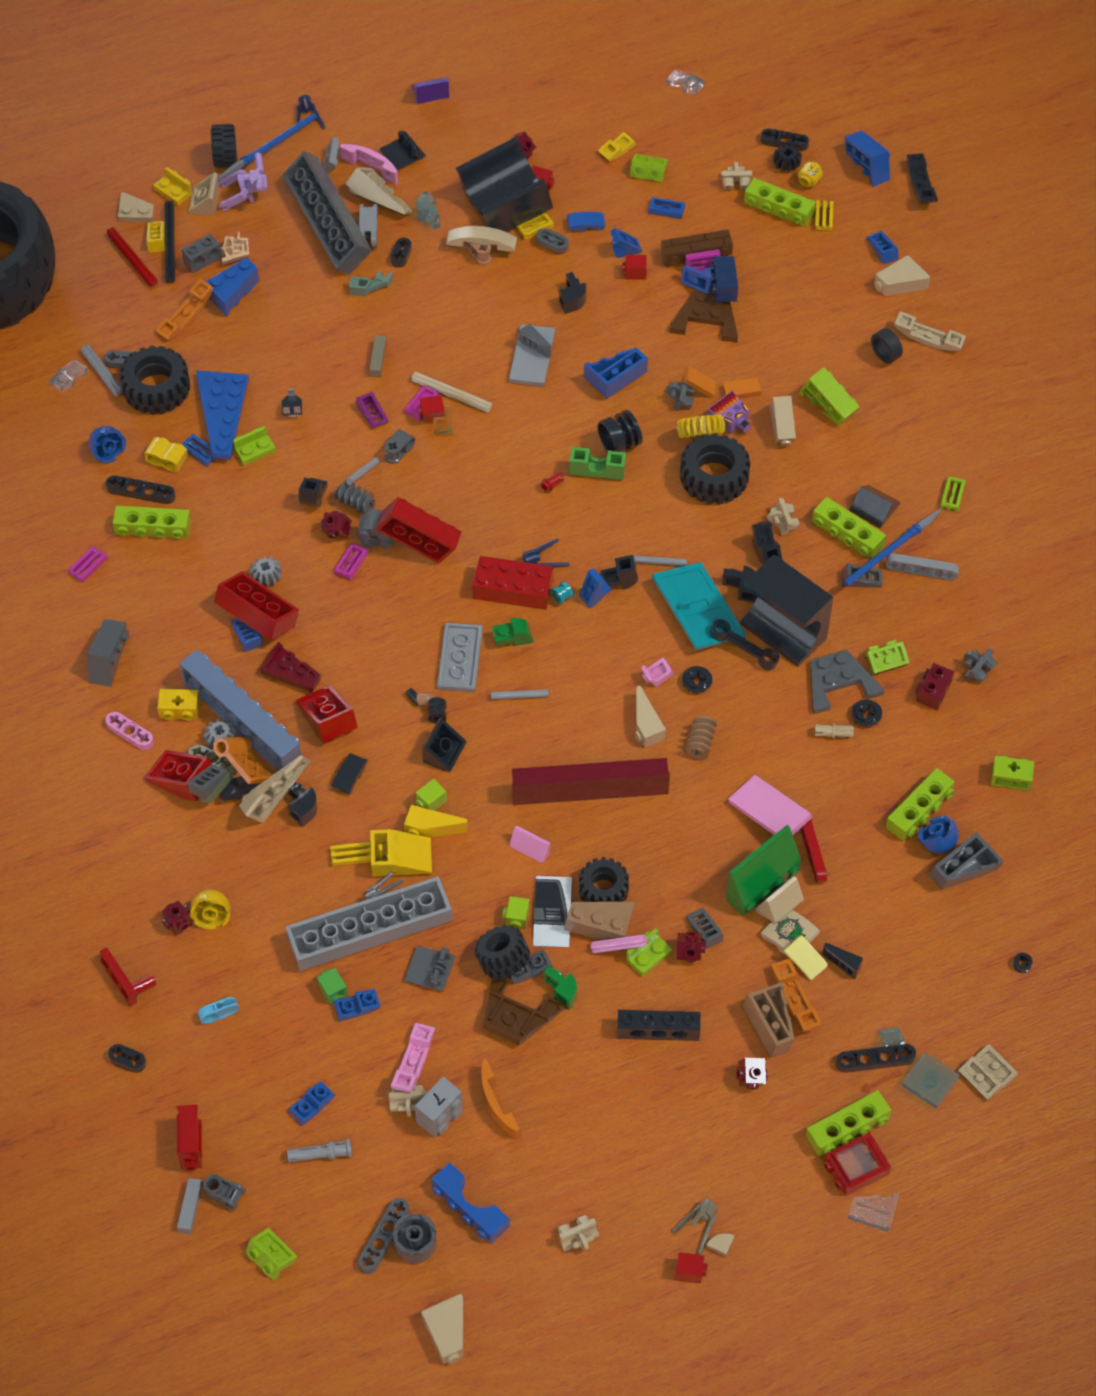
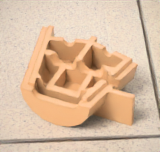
[221,232,250,265]

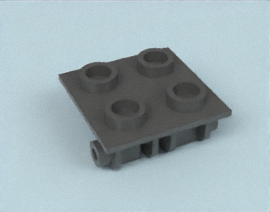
[404,946,456,992]

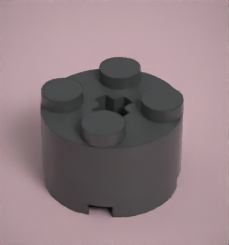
[357,510,394,549]
[393,1213,437,1265]

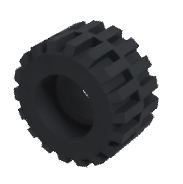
[211,124,237,168]
[579,857,629,902]
[475,925,530,979]

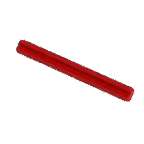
[107,227,158,287]

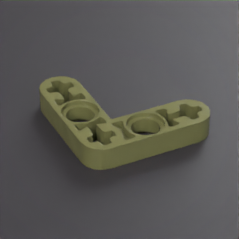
[188,745,238,803]

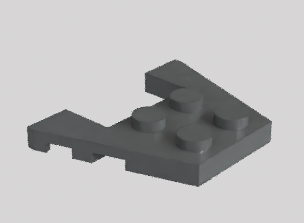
[810,650,884,714]

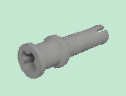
[287,1138,352,1163]

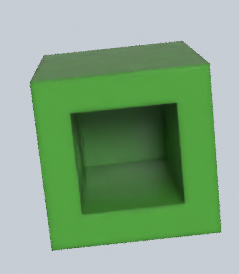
[317,968,348,1005]

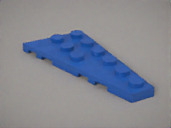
[196,370,249,460]

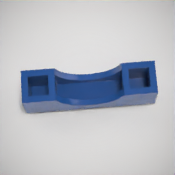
[432,1162,510,1244]

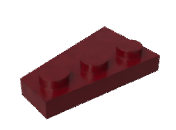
[261,642,321,693]

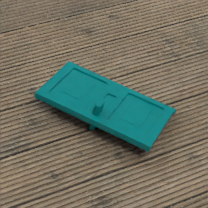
[651,562,747,650]

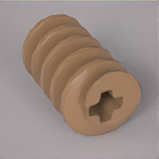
[685,716,717,760]

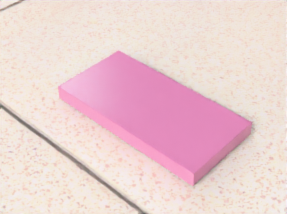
[728,775,812,835]

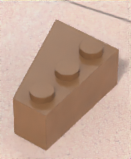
[564,902,635,940]
[742,982,794,1057]

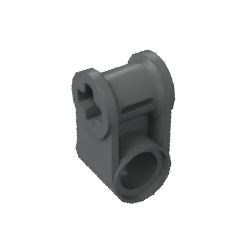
[385,429,416,464]
[204,1174,246,1210]

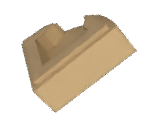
[706,1234,735,1257]

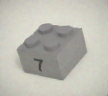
[415,1077,463,1138]

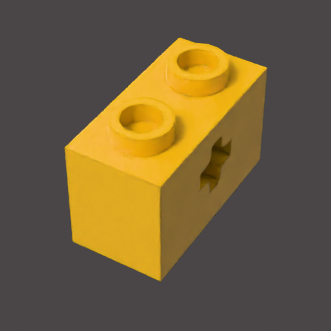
[157,689,200,721]

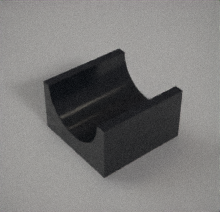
[456,137,553,232]
[740,554,833,667]

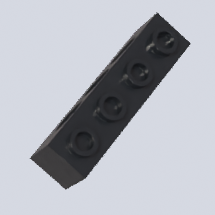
[617,1010,700,1041]

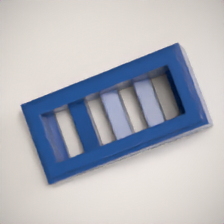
[867,231,899,264]
[231,619,262,652]

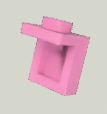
[641,657,675,687]

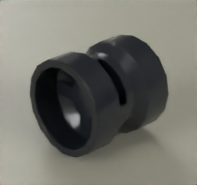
[428,697,447,724]

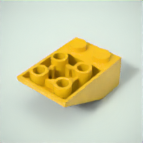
[370,829,432,877]

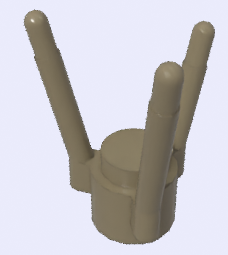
[672,1199,718,1255]

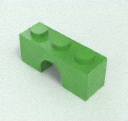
[569,447,626,480]

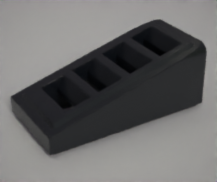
[822,943,863,979]

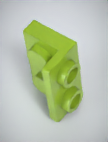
[630,154,668,182]
[233,426,276,466]
[863,640,910,674]
[626,928,672,977]
[246,1228,298,1281]

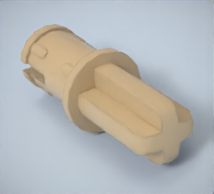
[815,723,854,739]

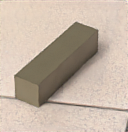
[369,335,387,378]

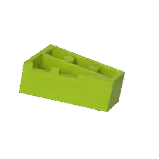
[799,367,859,426]

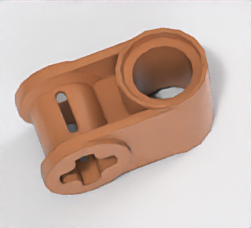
[465,242,492,265]

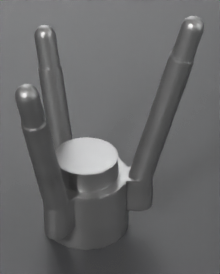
[364,872,403,899]

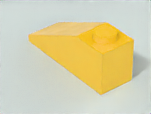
[404,805,468,838]

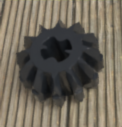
[773,144,802,172]

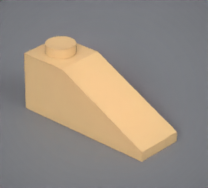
[635,685,666,748]

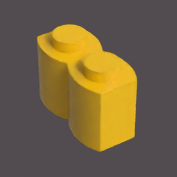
[144,437,188,473]

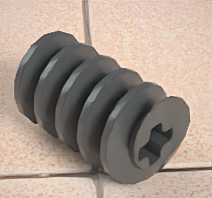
[335,480,376,514]

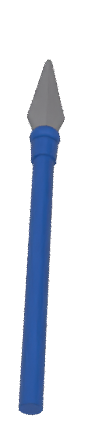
[218,113,317,179]
[843,509,942,587]

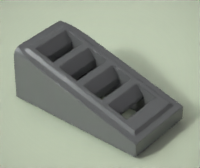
[519,324,551,358]
[842,564,882,587]
[187,764,228,799]
[686,908,724,949]

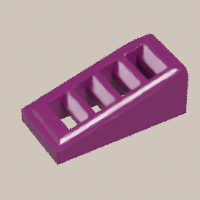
[355,391,389,429]

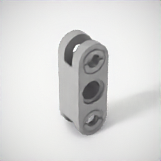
[359,204,378,248]

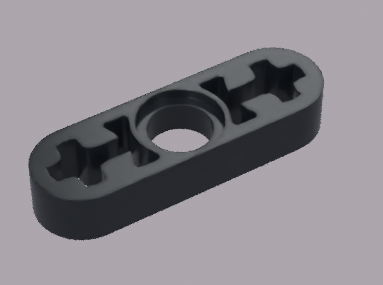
[761,128,809,151]

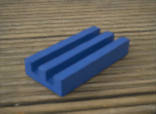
[648,197,685,219]
[182,434,215,467]

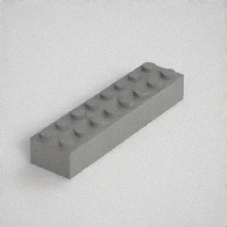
[285,876,453,971]

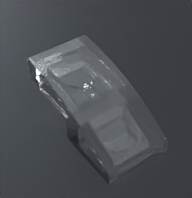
[667,70,705,94]
[49,359,88,392]

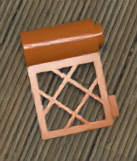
[213,736,273,784]

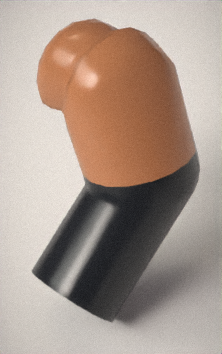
[405,688,434,706]

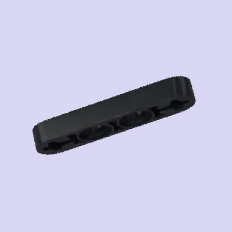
[106,476,176,504]
[836,1044,916,1073]

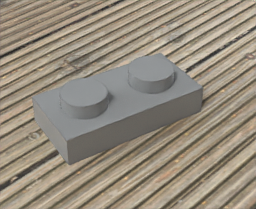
[323,137,340,174]

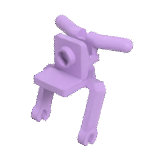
[219,152,268,211]

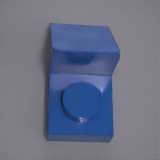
[610,228,642,258]
[681,265,712,294]
[579,569,611,608]

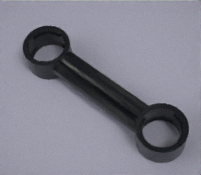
[710,619,780,670]

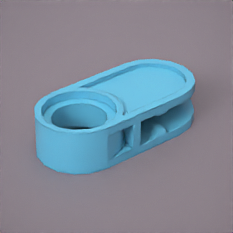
[198,997,239,1024]

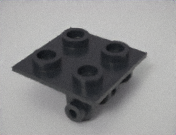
[380,130,426,170]

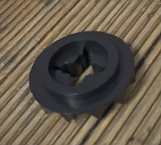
[682,666,713,694]
[852,699,882,728]

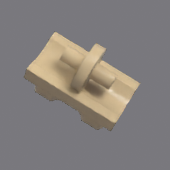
[720,162,752,190]
[767,498,799,536]
[389,1085,427,1117]
[558,1215,599,1252]

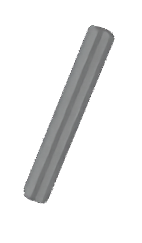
[81,344,123,396]

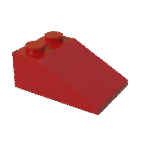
[296,685,358,743]
[145,750,212,801]

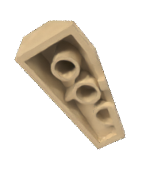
[346,168,413,214]
[239,755,311,823]

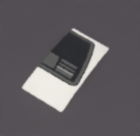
[533,876,572,947]

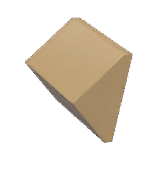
[188,172,220,216]
[755,876,804,923]

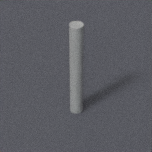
[346,458,379,485]
[634,555,687,566]
[491,689,549,700]

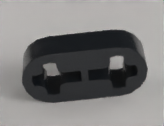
[391,238,412,268]
[108,1044,146,1073]

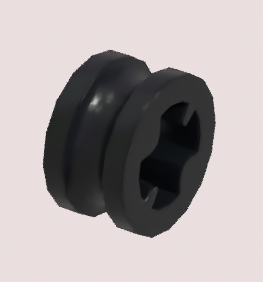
[1013,953,1033,973]

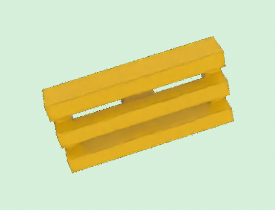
[815,200,833,231]
[516,212,554,240]
[330,841,371,867]

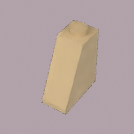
[874,255,930,296]
[769,396,796,446]
[421,1294,463,1365]

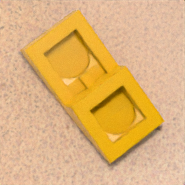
[598,132,636,162]

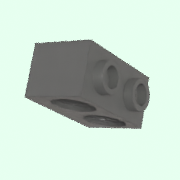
[181,234,222,273]

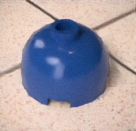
[88,426,126,463]
[918,815,959,854]

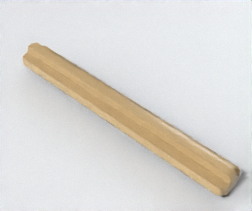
[412,372,492,412]

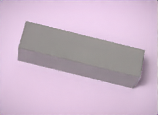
[177,1178,203,1235]

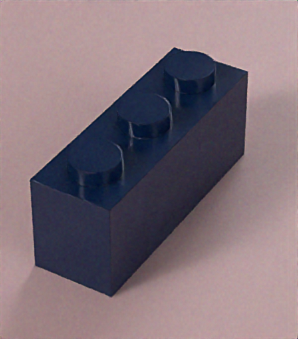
[709,256,738,302]

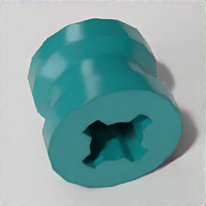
[550,581,573,605]

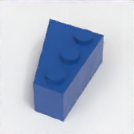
[844,130,891,187]
[206,257,259,317]
[584,347,648,398]

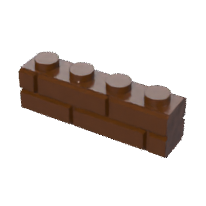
[661,229,733,265]

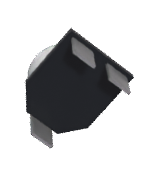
[282,389,302,417]

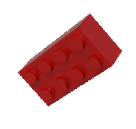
[375,497,462,564]
[473,556,553,610]
[214,571,299,641]

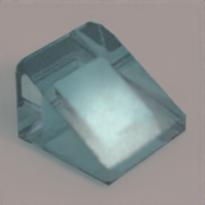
[878,1027,904,1047]

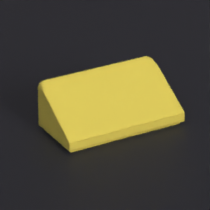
[783,935,828,981]

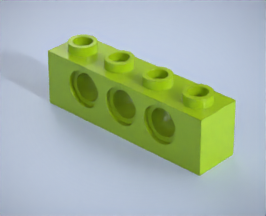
[744,178,816,227]
[812,497,886,559]
[113,506,191,539]
[885,768,955,841]
[805,1090,892,1157]

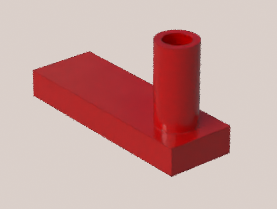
[100,947,157,1007]

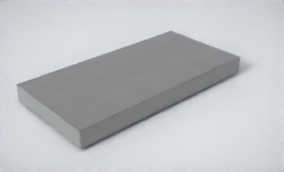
[509,324,555,387]
[437,623,483,692]

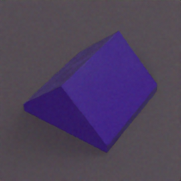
[411,78,449,104]

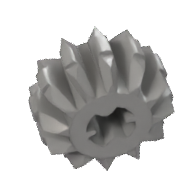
[250,555,282,587]
[204,718,237,748]

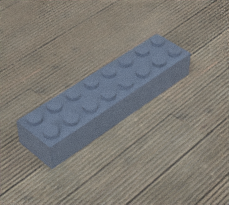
[179,650,302,771]

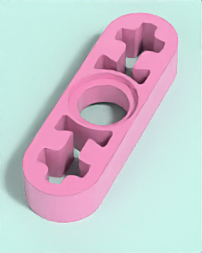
[105,712,154,750]

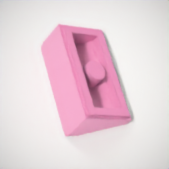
[510,826,550,863]

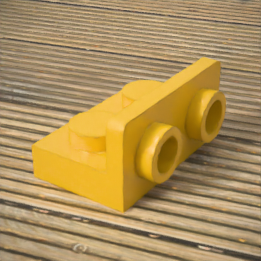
[153,167,192,206]

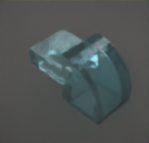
[416,191,440,230]

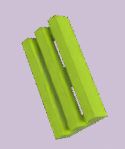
[940,476,966,512]

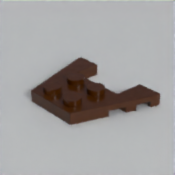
[669,291,738,343]
[483,977,565,1045]

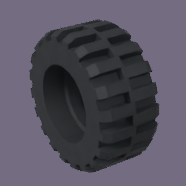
[120,346,190,414]
[680,434,750,504]

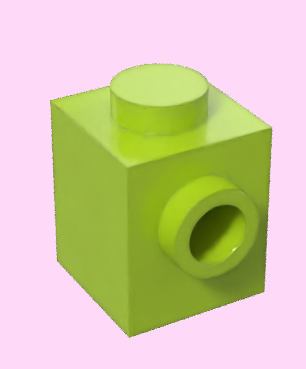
[416,779,447,811]
[503,896,530,930]

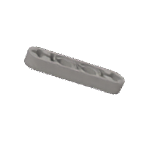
[886,553,959,580]

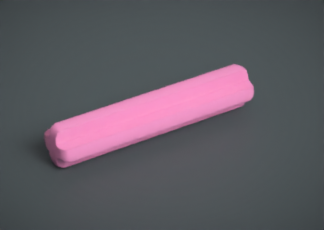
[590,934,648,953]

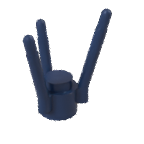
[296,95,326,129]
[522,538,570,567]

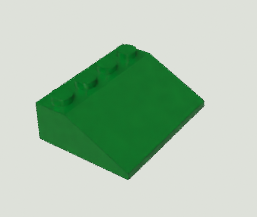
[726,825,801,916]

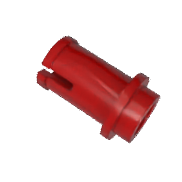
[541,471,564,492]

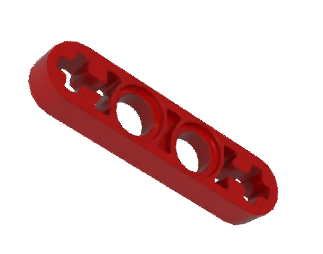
[800,819,827,883]

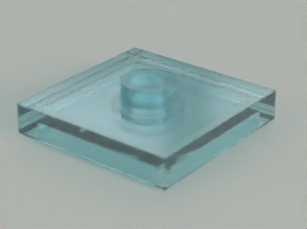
[901,1052,960,1109]

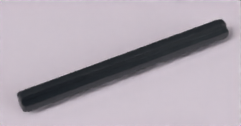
[164,201,175,283]

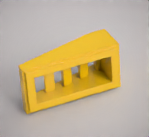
[146,221,165,253]

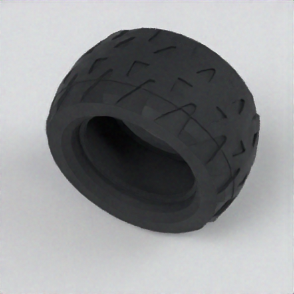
[0,181,56,328]

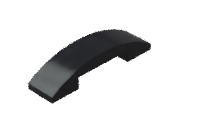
[907,153,938,203]

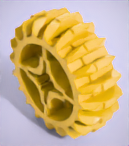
[676,415,726,438]

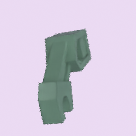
[349,271,393,297]

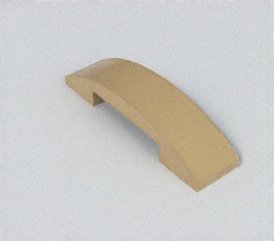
[446,226,517,252]
[894,311,966,351]

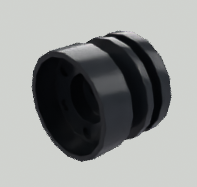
[597,410,643,452]

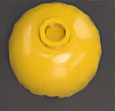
[190,889,231,930]

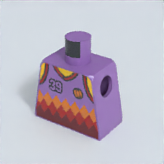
[707,391,751,434]

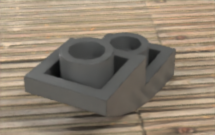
[511,949,554,984]

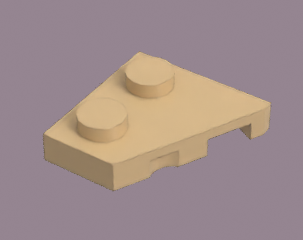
[118,192,154,222]

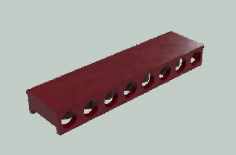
[512,758,670,805]

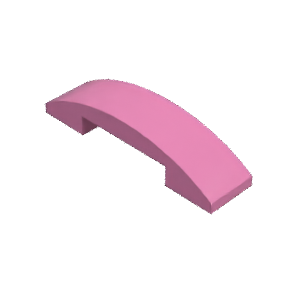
[339,144,398,185]
[391,1022,435,1093]

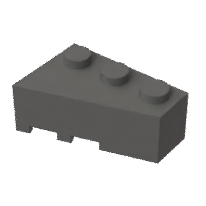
[87,619,129,687]
[929,832,1004,890]

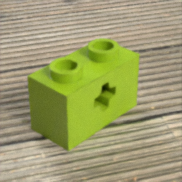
[991,756,1034,791]

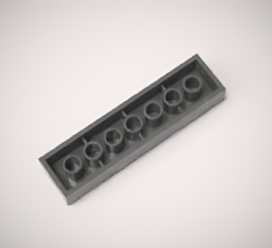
[282,151,372,274]

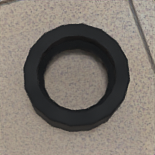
[871,328,903,364]

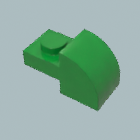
[492,618,533,646]
[544,966,577,1010]

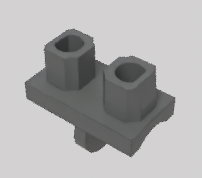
[666,376,695,411]
[964,648,998,684]

